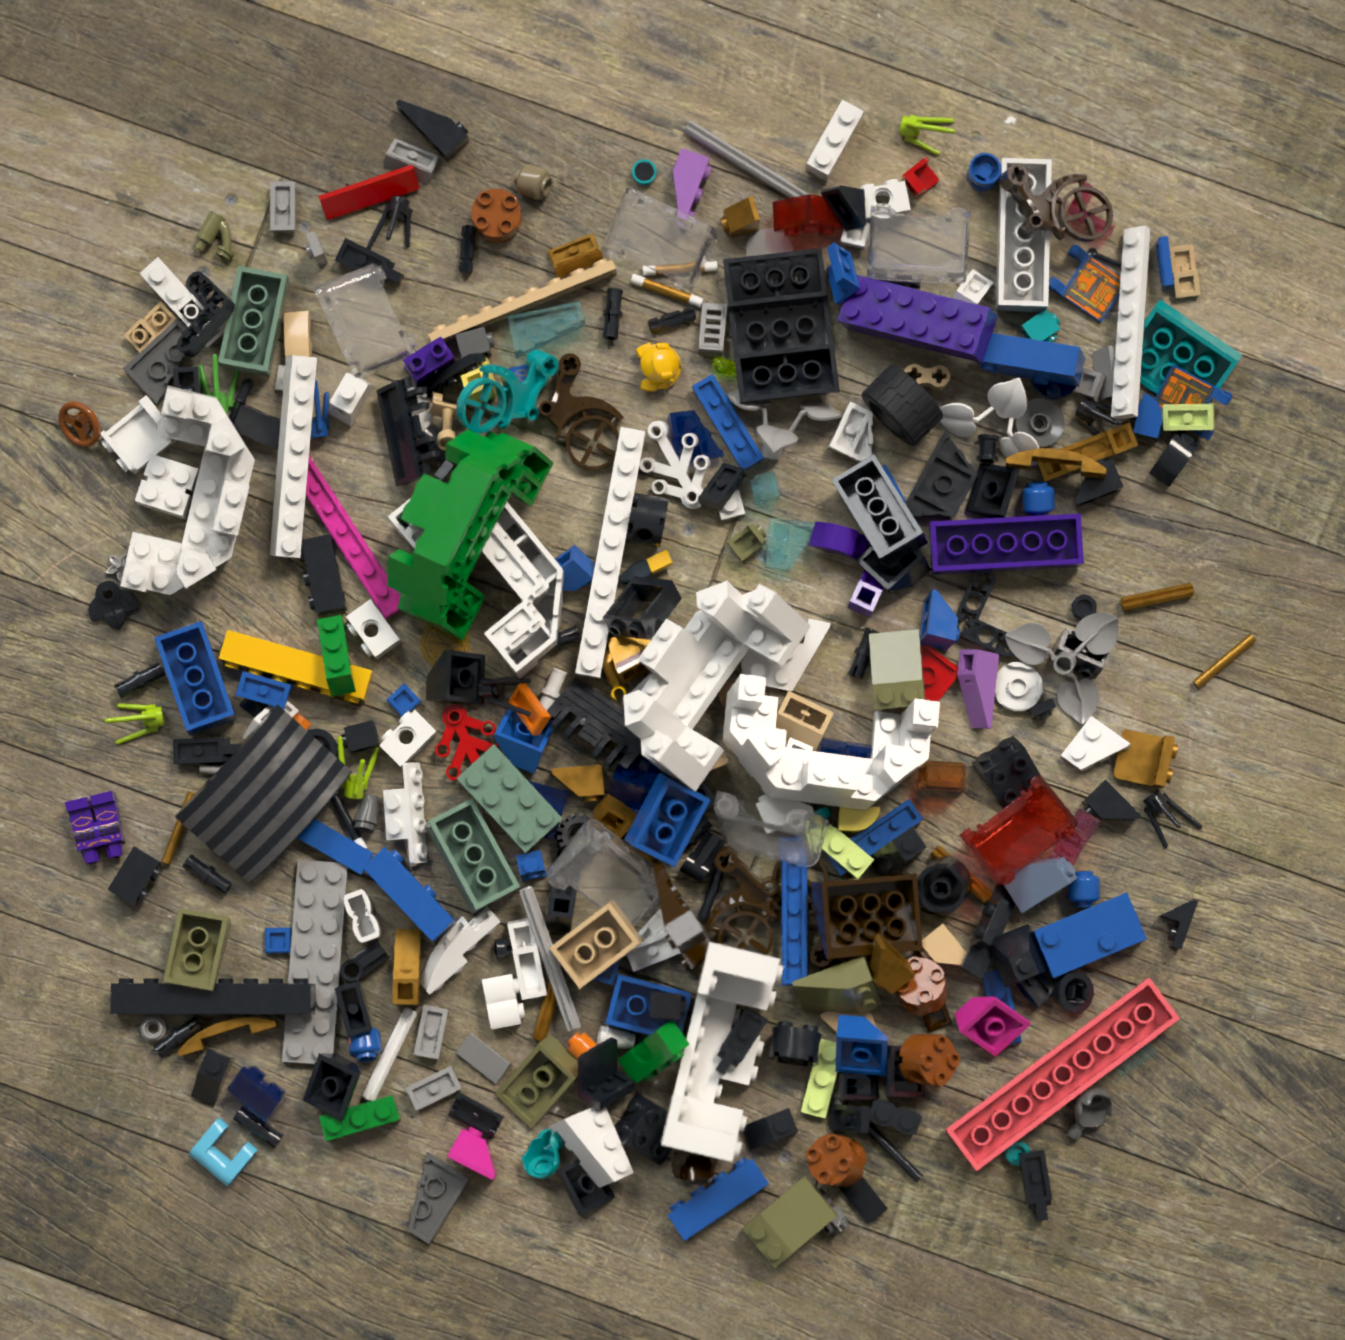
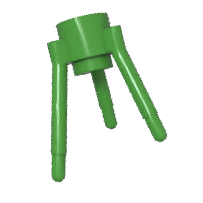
[199,354,239,413]

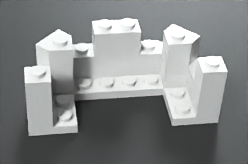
[121,385,255,595]
[388,498,564,679]
[624,581,811,791]
[723,674,940,810]
[661,942,783,1162]

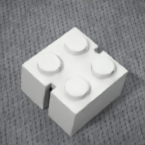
[135,454,199,520]

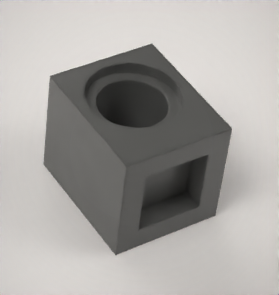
[455,327,495,358]

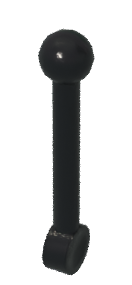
[1087,248,1122,267]

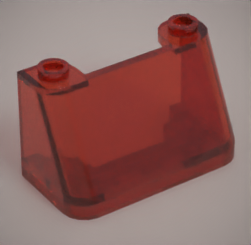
[959,774,1078,886]

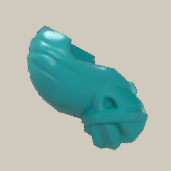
[521,1129,563,1179]

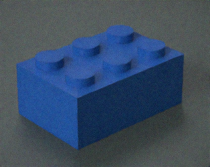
[624,772,710,867]
[606,974,692,1035]

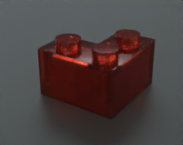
[773,194,843,237]

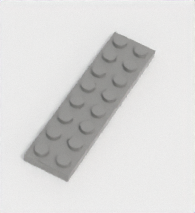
[282,860,348,1064]

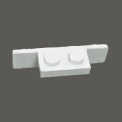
[383,762,428,864]

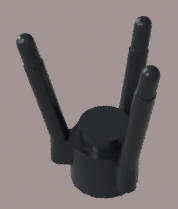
[366,196,413,250]
[1075,398,1137,435]
[478,676,531,716]
[1143,789,1202,848]

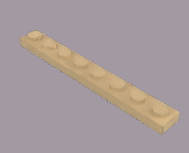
[428,259,617,343]

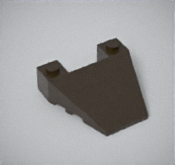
[653,858,710,976]

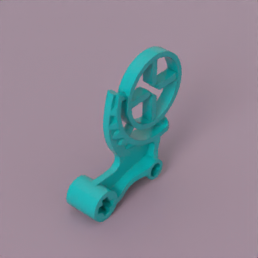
[456,349,559,433]

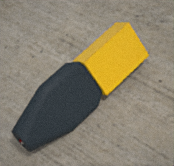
[619,550,674,585]

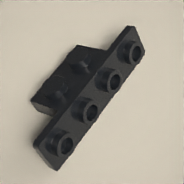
[960,882,1015,980]

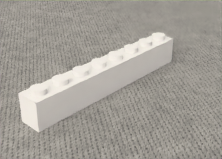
[269,355,317,558]

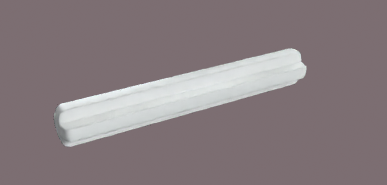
[362,1007,417,1101]

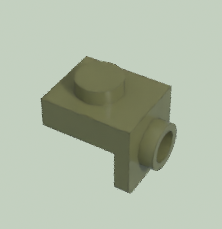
[727,522,767,562]

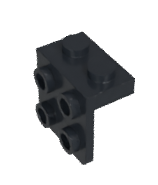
[972,735,1044,810]
[578,1037,636,1111]
[615,1092,673,1165]

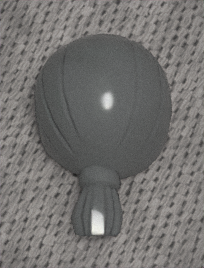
[1067,1088,1112,1140]

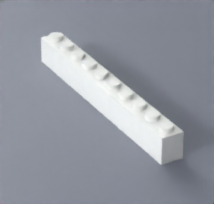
[575,427,645,679]

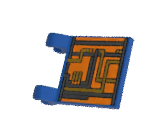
[1049,244,1121,323]
[1155,364,1233,440]

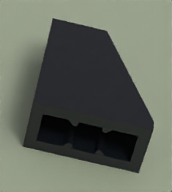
[870,826,927,876]

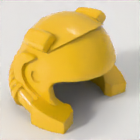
[635,343,682,392]

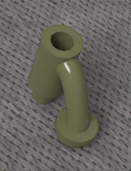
[195,211,235,261]

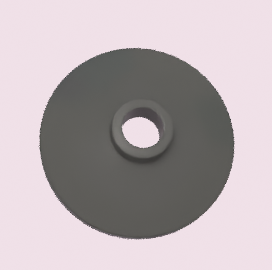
[1015,398,1065,447]

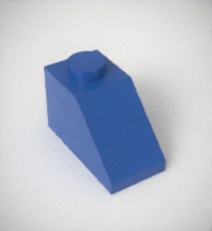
[555,545,595,591]
[920,589,960,651]

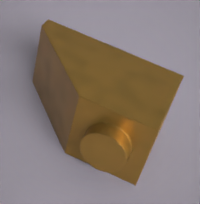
[720,196,760,238]
[552,765,605,802]
[870,934,915,994]

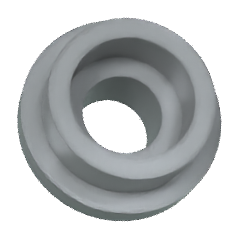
[141,1016,166,1041]

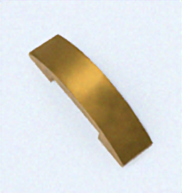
[1037,422,1138,482]
[1006,448,1107,479]
[178,1017,279,1057]

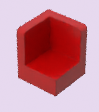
[902,157,939,199]

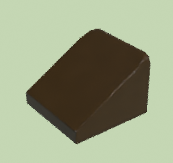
[923,1003,952,1032]

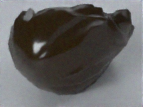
[671,1148,718,1181]

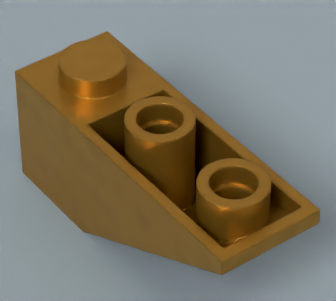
[392,929,421,1005]

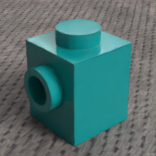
[1020,309,1061,343]

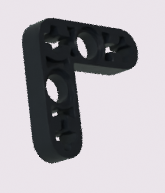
[177,271,235,357]
[956,571,1015,658]

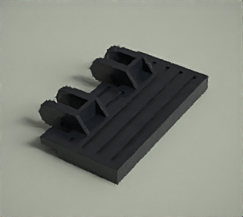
[376,376,440,487]
[547,677,642,771]

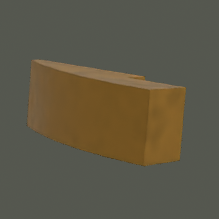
[593,794,655,864]

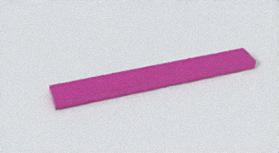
[306,455,401,620]

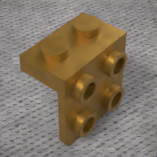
[1113,730,1178,789]

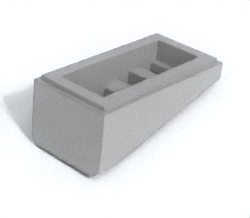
[698,303,727,354]

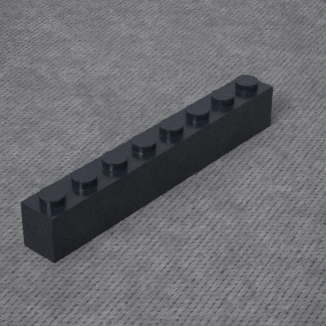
[110,978,316,1015]

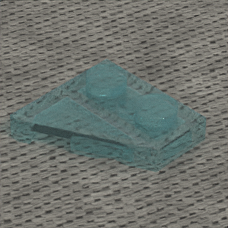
[765,518,815,571]

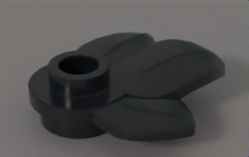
[89,581,139,630]

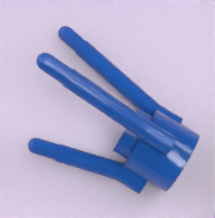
[310,379,330,438]

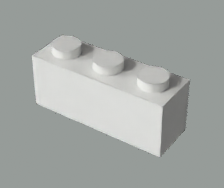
[806,100,864,182]

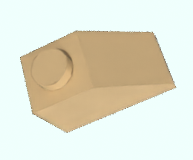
[918,924,966,966]

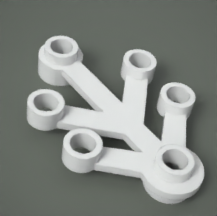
[640,421,710,509]

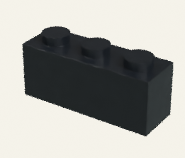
[300,534,348,616]

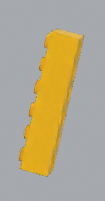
[219,630,374,704]

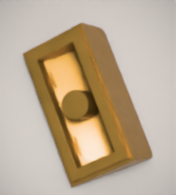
[547,233,603,278]

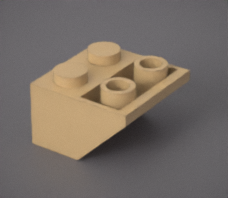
[776,691,834,751]

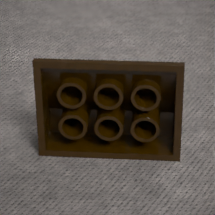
[811,874,923,959]

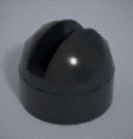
[494,939,512,959]

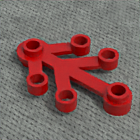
[435,704,505,780]

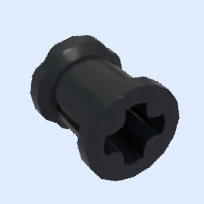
[976,434,1000,463]

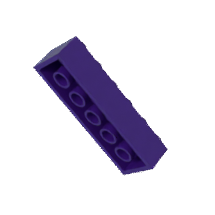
[838,275,998,363]
[928,514,1084,575]

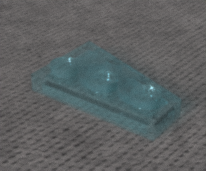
[508,301,586,359]

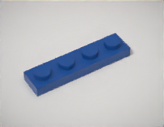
[691,374,764,471]
[826,799,924,877]

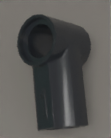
[679,831,726,884]
[340,940,389,983]

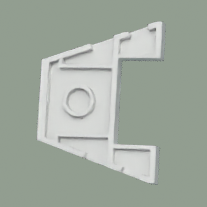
[741,619,831,692]

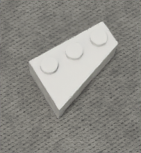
[550,1107,634,1188]

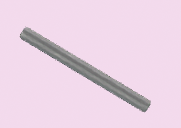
[684,121,813,209]
[519,886,581,1032]

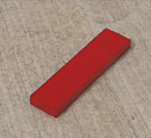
[318,165,420,220]

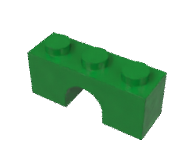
[317,615,356,697]
[618,1020,690,1084]
[319,1095,401,1141]

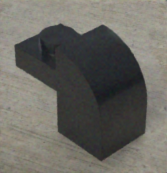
[1149,430,1200,487]

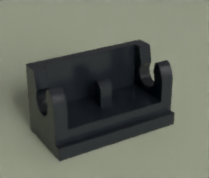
[233,404,281,450]
[448,1092,505,1138]

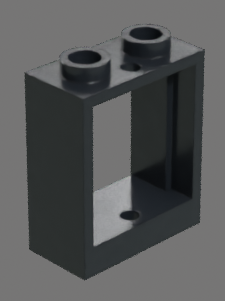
[603,576,682,640]

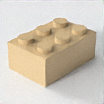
[549,900,644,989]

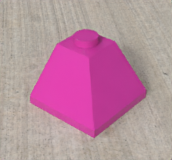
[955,997,1031,1057]
[447,1126,497,1180]

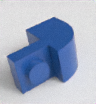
[1133,393,1163,438]

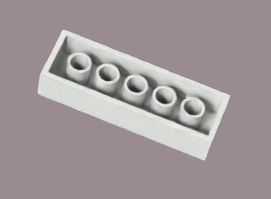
[996,158,1052,312]

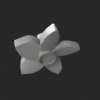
[106,553,127,581]

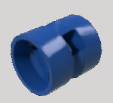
[967,153,1001,192]

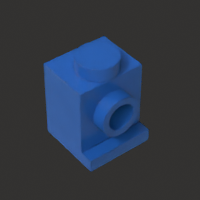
[516,850,547,882]

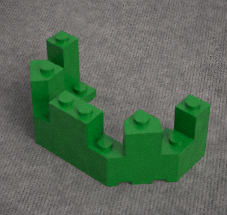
[387,429,554,641]

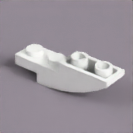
[139,257,225,347]
[420,906,500,995]

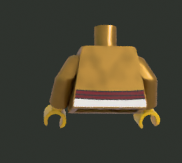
[603,636,652,700]

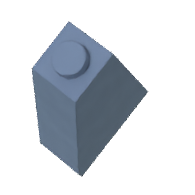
[995,857,1077,913]

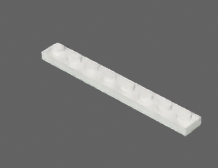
[1111,226,1150,420]

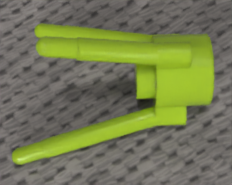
[899,115,956,156]
[104,703,164,745]
[337,736,380,799]

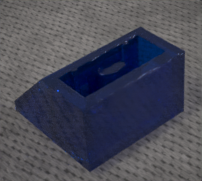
[608,754,668,810]
[227,1065,287,1122]

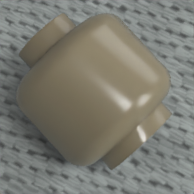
[514,164,553,200]

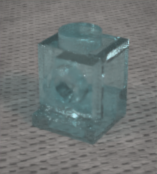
[749,471,780,505]

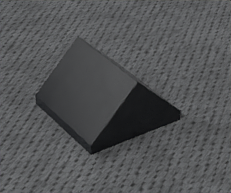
[966,463,1020,518]
[885,1045,925,1097]
[556,1159,615,1217]

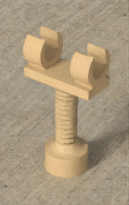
[429,392,466,451]

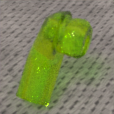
[712,356,736,376]

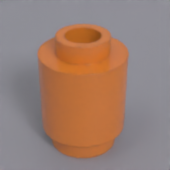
[567,1032,597,1060]

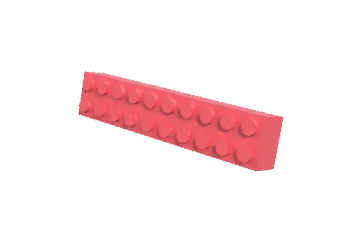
[944,978,1180,1171]

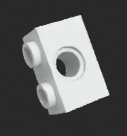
[860,179,911,223]
[346,599,401,659]
[379,710,438,769]

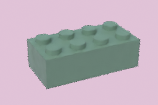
[218,266,290,377]
[457,744,563,853]
[425,798,520,914]

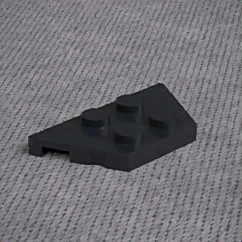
[905,431,978,519]

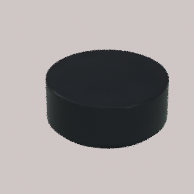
[1071,595,1097,620]

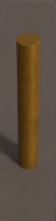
[1193,634,1256,689]
[161,791,195,865]

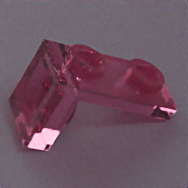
[1067,182,1115,236]
[1048,809,1100,866]

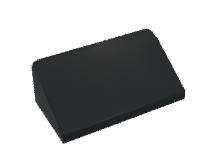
[838,1176,888,1224]

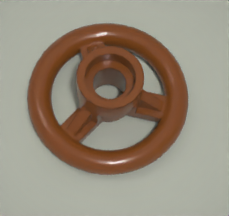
[58,401,101,447]

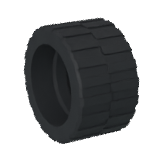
[862,365,943,446]

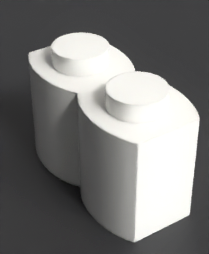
[344,889,381,944]
[482,974,526,1030]

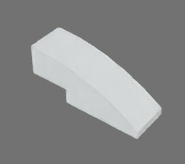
[507,918,547,1000]

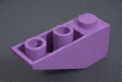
[673,148,712,232]
[957,649,999,729]

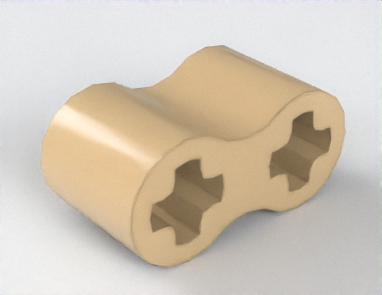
[904,364,950,391]

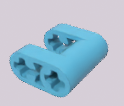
[188,1117,258,1187]

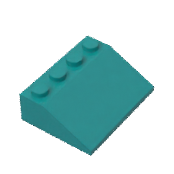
[1140,299,1242,402]

